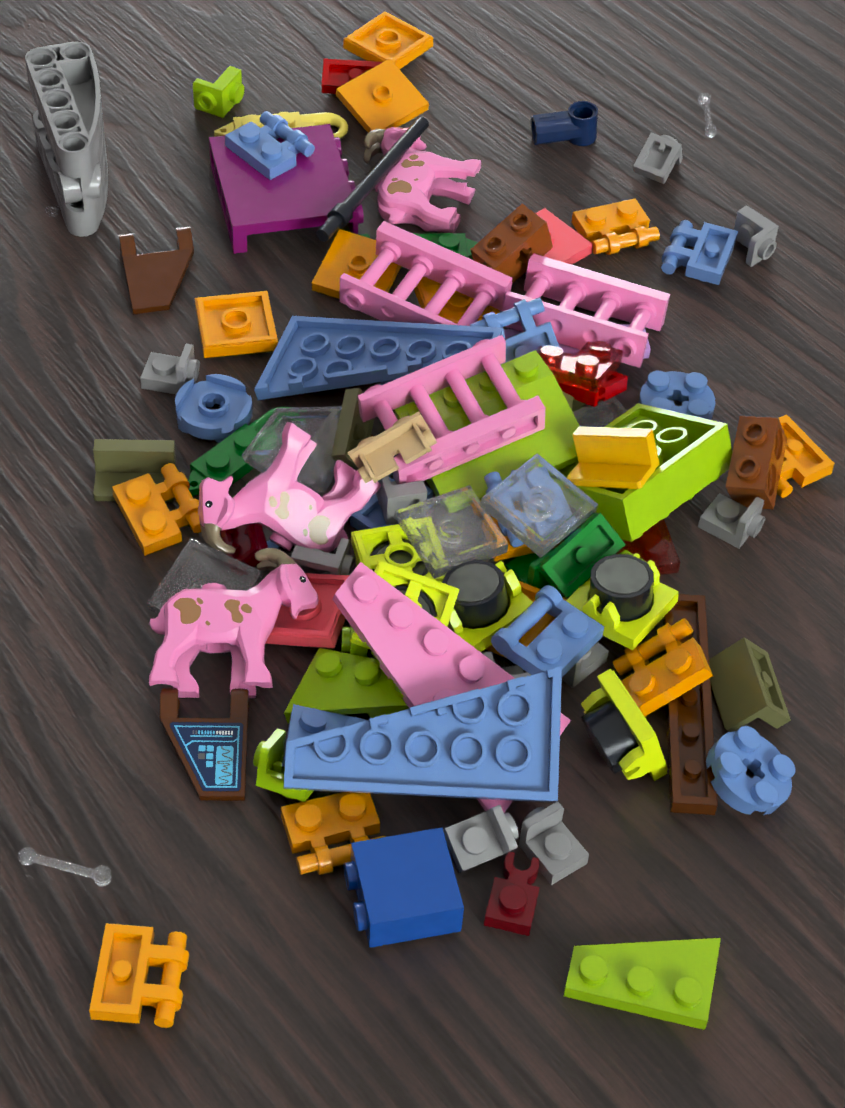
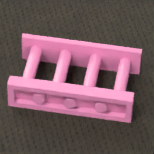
[339,221,513,326]
[503,253,670,368]
[358,335,545,484]

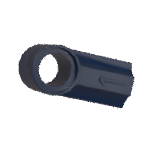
[531,101,598,146]

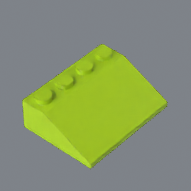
[394,350,580,517]
[553,403,732,542]

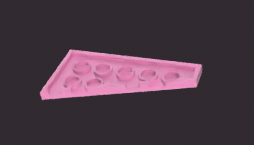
[332,562,571,813]

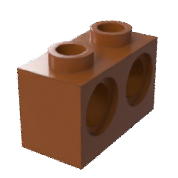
[725,416,787,510]

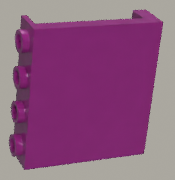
[209,124,364,254]

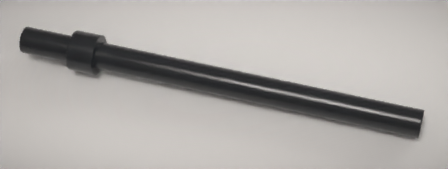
[316,117,429,242]

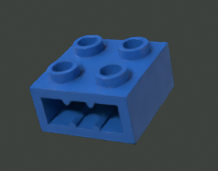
[344,827,464,948]

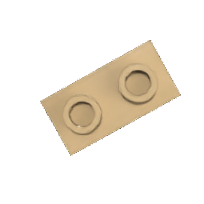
[347,412,437,483]

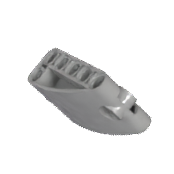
[25,41,109,237]

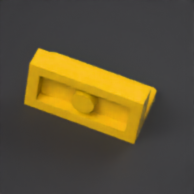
[567,427,659,489]

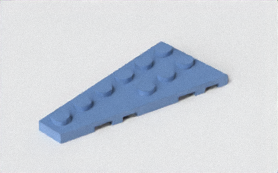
[254,316,506,400]
[284,666,562,803]

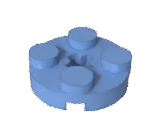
[638,370,715,420]
[175,374,253,443]
[706,726,796,815]

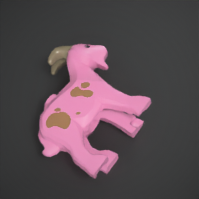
[363,127,481,233]
[198,422,381,554]
[149,548,319,698]

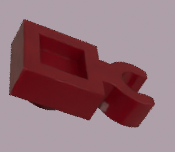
[484,852,540,936]

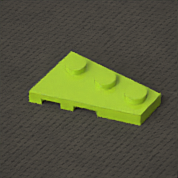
[284,648,409,724]
[564,938,721,1030]

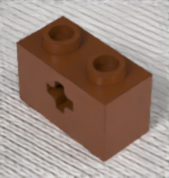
[470,204,553,284]

